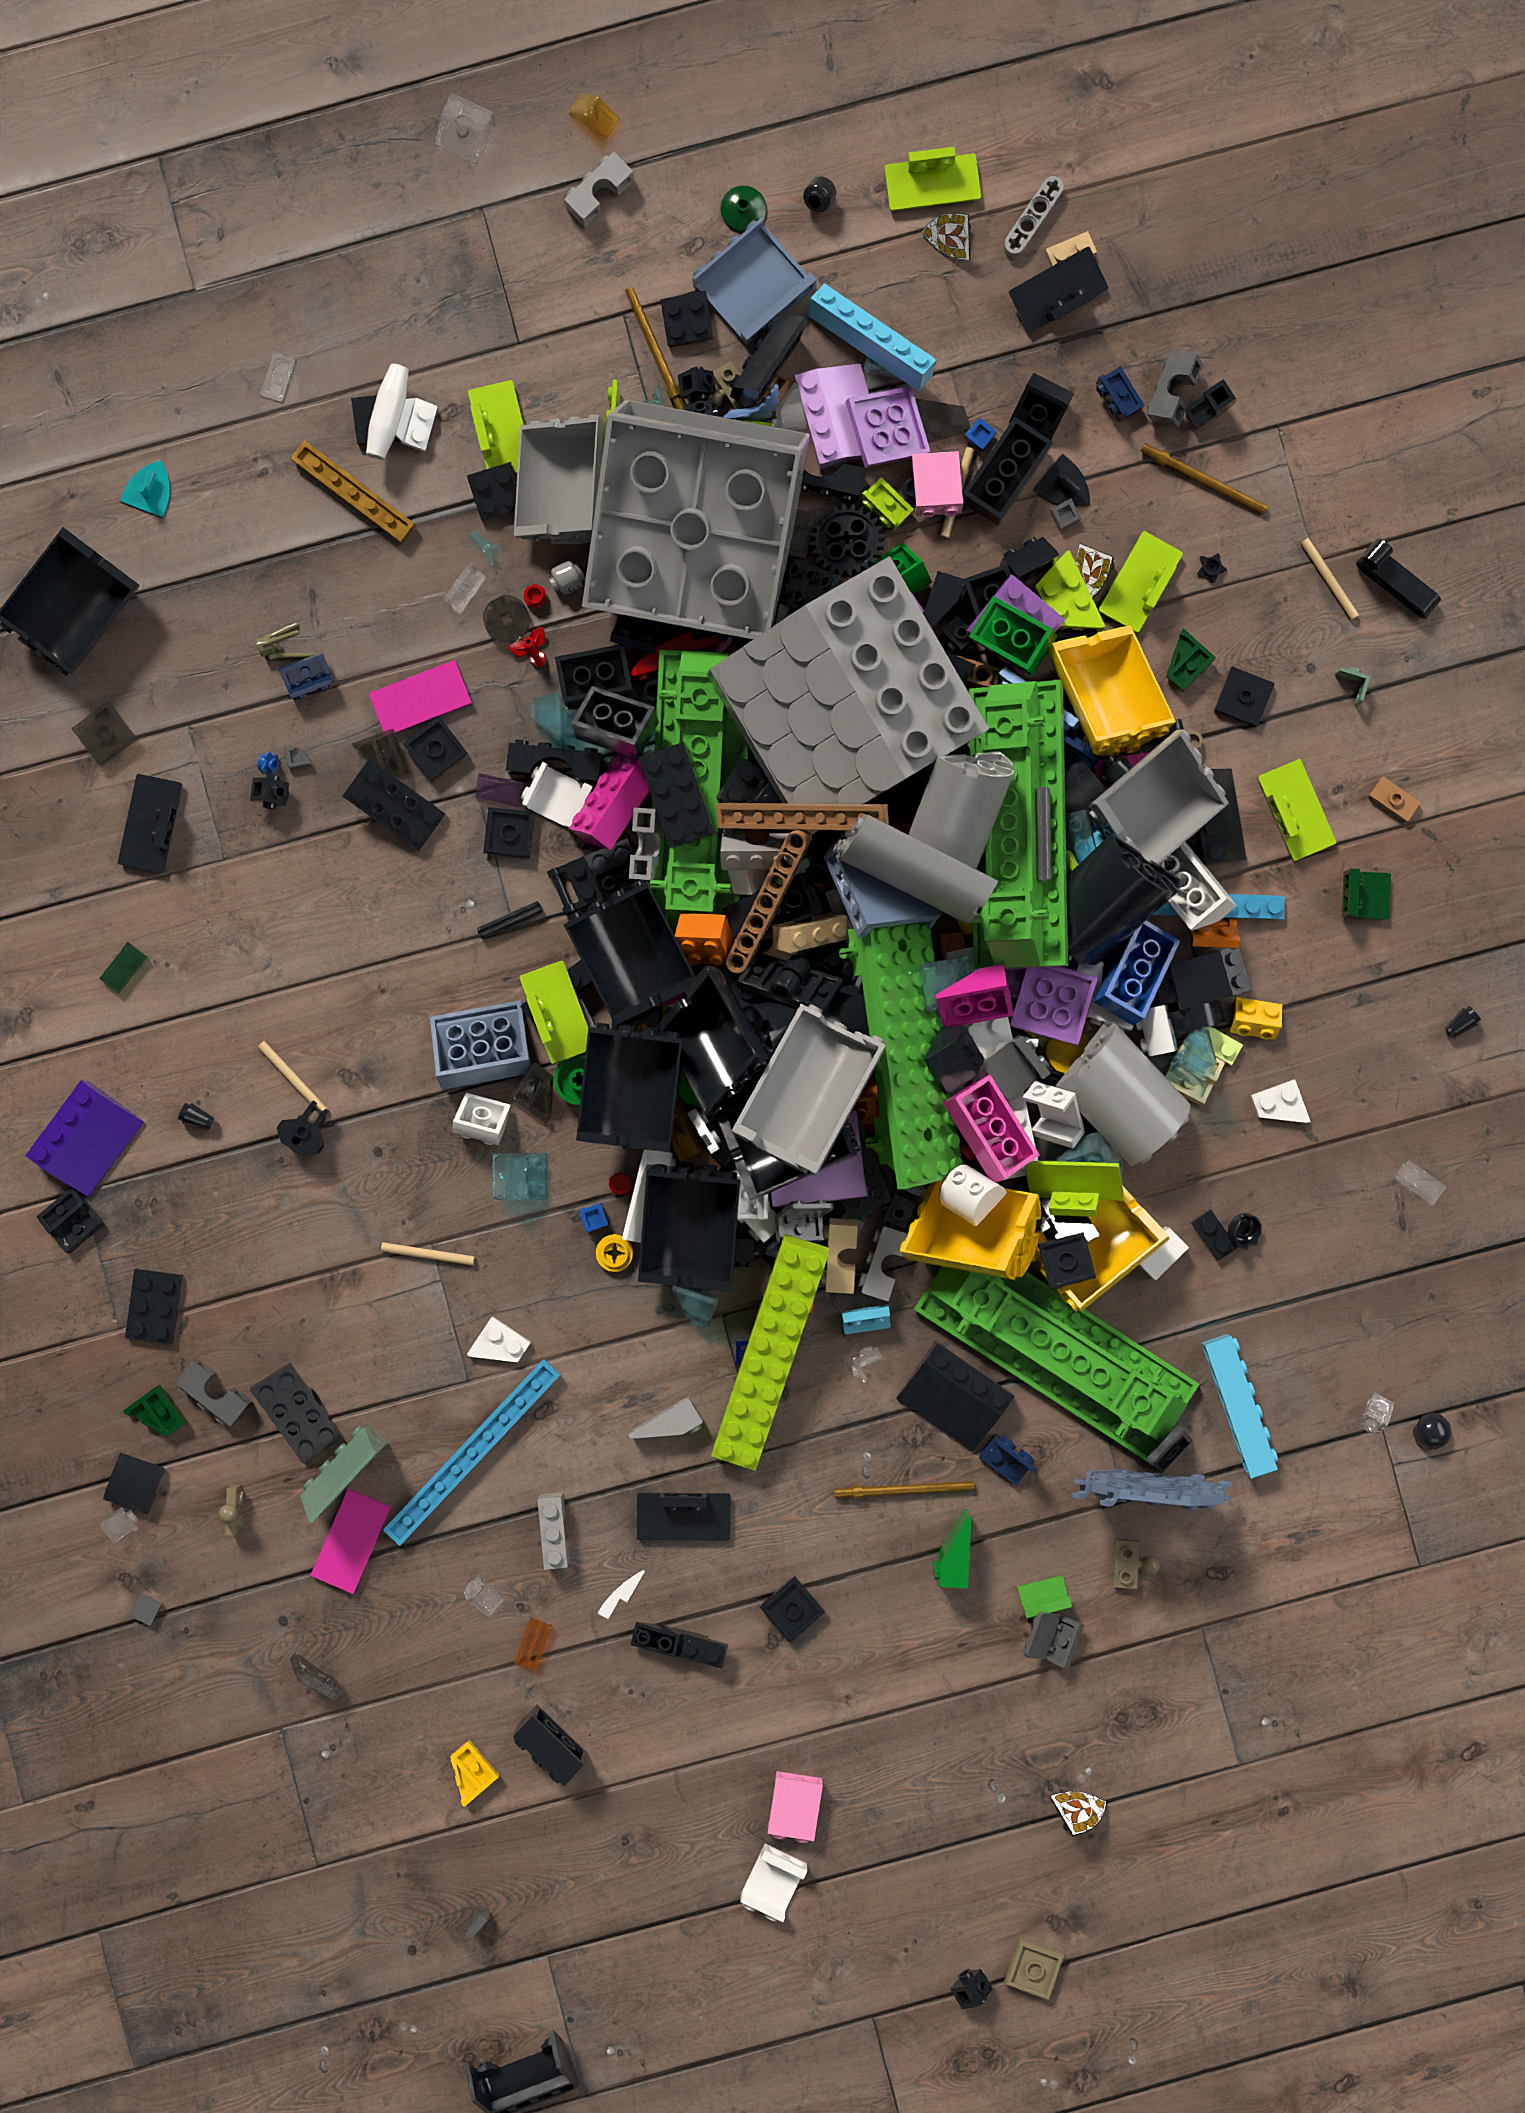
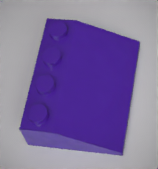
[25,1080,144,1197]

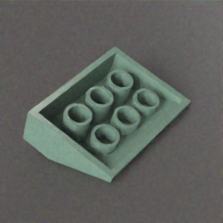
[300,1424,388,1523]

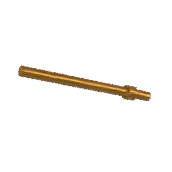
[625,287,685,410]
[1141,443,1268,514]
[834,1481,974,1499]

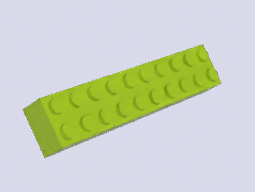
[711,1233,829,1471]

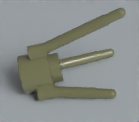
[257,623,316,660]

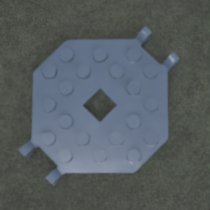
[1072,1469,1233,1510]

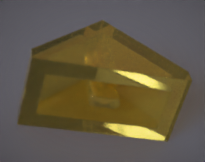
[568,93,619,139]

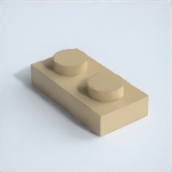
[1045,231,1097,266]

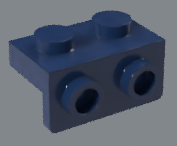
[1096,366,1145,422]
[279,652,334,700]

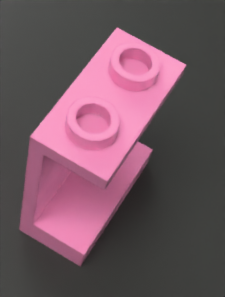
[911,451,963,518]
[768,1771,823,1843]

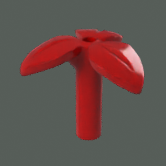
[508,627,546,667]

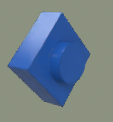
[964,417,997,452]
[579,1203,609,1232]

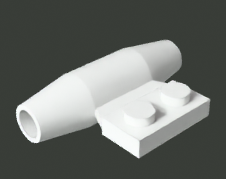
[366,364,437,460]

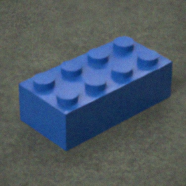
[1093,921,1180,1025]

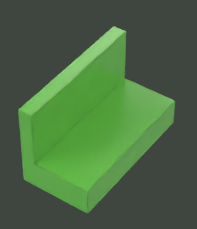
[1017,1575,1072,1618]

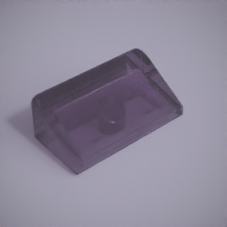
[475,773,526,807]

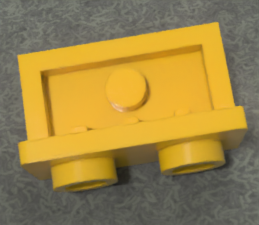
[1230,997,1282,1040]

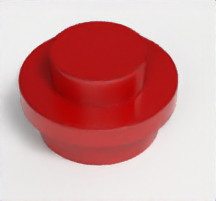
[523,584,547,608]
[609,1172,632,1195]

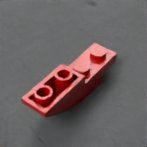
[630,632,719,682]

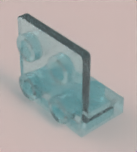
[1065,810,1096,860]

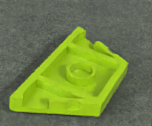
[1035,550,1105,631]

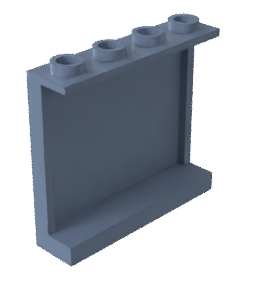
[692,217,817,347]
[824,843,941,937]

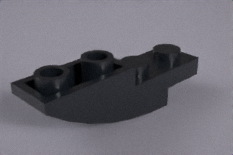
[631,1622,729,1669]

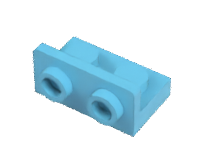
[841,1304,891,1334]

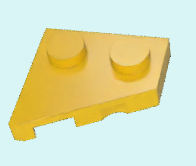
[450,1739,499,1807]

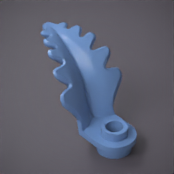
[723,384,780,422]

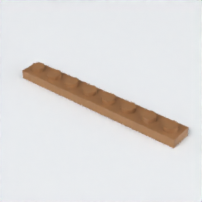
[716,803,889,830]

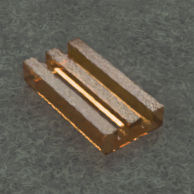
[514,1617,552,1671]

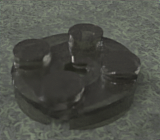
[483,595,530,643]

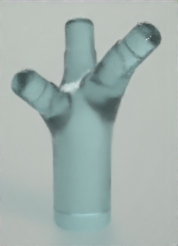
[644,385,666,407]
[469,531,502,565]

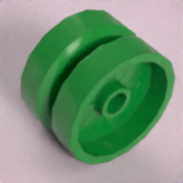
[554,1054,585,1105]

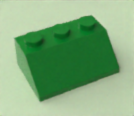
[852,542,932,595]

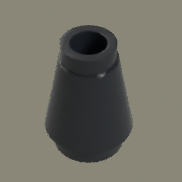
[1445,1006,1481,1039]
[178,1102,215,1130]

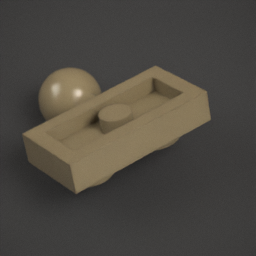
[707,361,746,410]
[218,1485,245,1536]
[1113,1539,1160,1589]

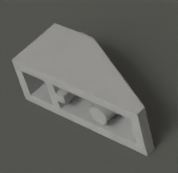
[628,1396,703,1439]

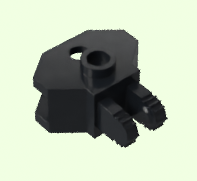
[277,1100,330,1155]

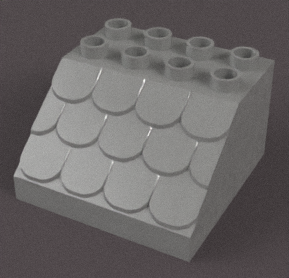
[582,400,810,639]
[707,556,989,834]

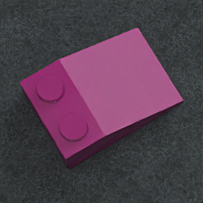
[935,964,1014,1027]

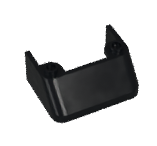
[464,2029,579,2113]

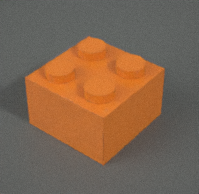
[675,913,735,966]

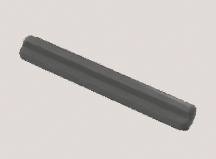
[1037,787,1051,882]

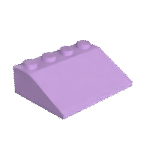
[794,364,869,472]

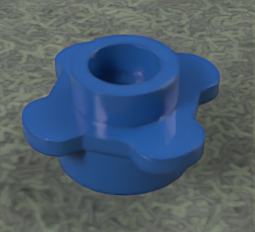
[258,752,279,775]

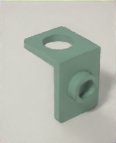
[1335,667,1371,705]

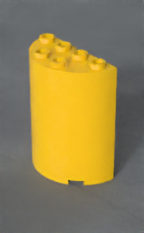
[1048,625,1176,758]
[900,1179,1041,1280]
[1032,1187,1170,1312]

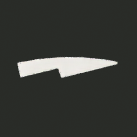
[598,1570,644,1619]

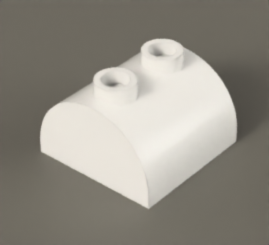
[1136,1005,1178,1056]
[452,1093,511,1145]
[940,1165,1007,1226]

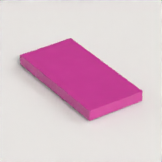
[369,660,472,737]
[310,1488,391,1594]

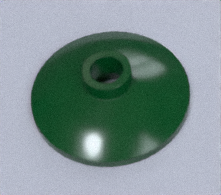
[721,186,766,232]

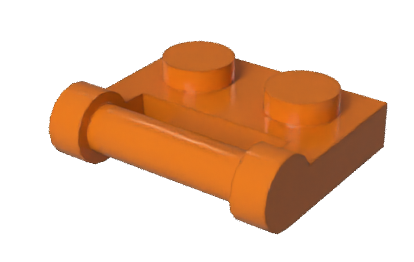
[1188,918,1241,948]

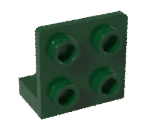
[1342,869,1391,920]

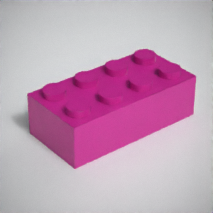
[569,753,649,850]
[943,1074,1040,1182]

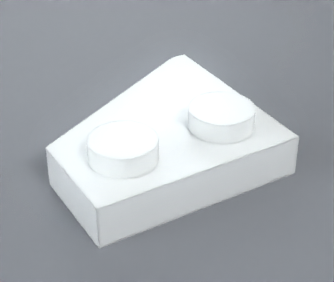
[467,1316,531,1362]

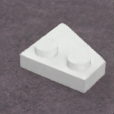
[1250,1080,1311,1123]
[687,1108,721,1154]

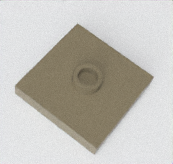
[1004,1937,1064,2000]

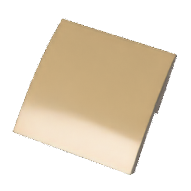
[1165,1041,1225,1106]

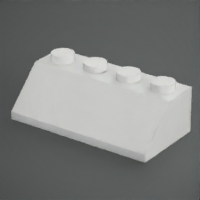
[1159,841,1237,931]
[622,1150,677,1243]

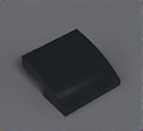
[36,1187,105,1254]
[103,1452,165,1515]

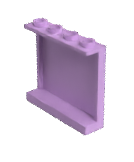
[771,1111,868,1208]

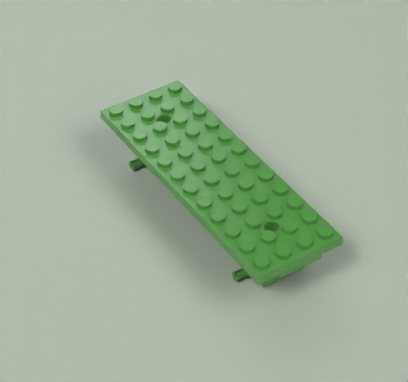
[648,650,749,933]
[968,680,1068,970]
[839,922,963,1189]
[913,1266,1199,1462]

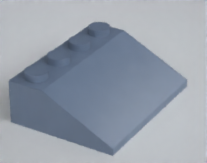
[430,1000,533,1090]

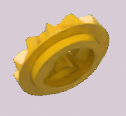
[596,1234,633,1272]

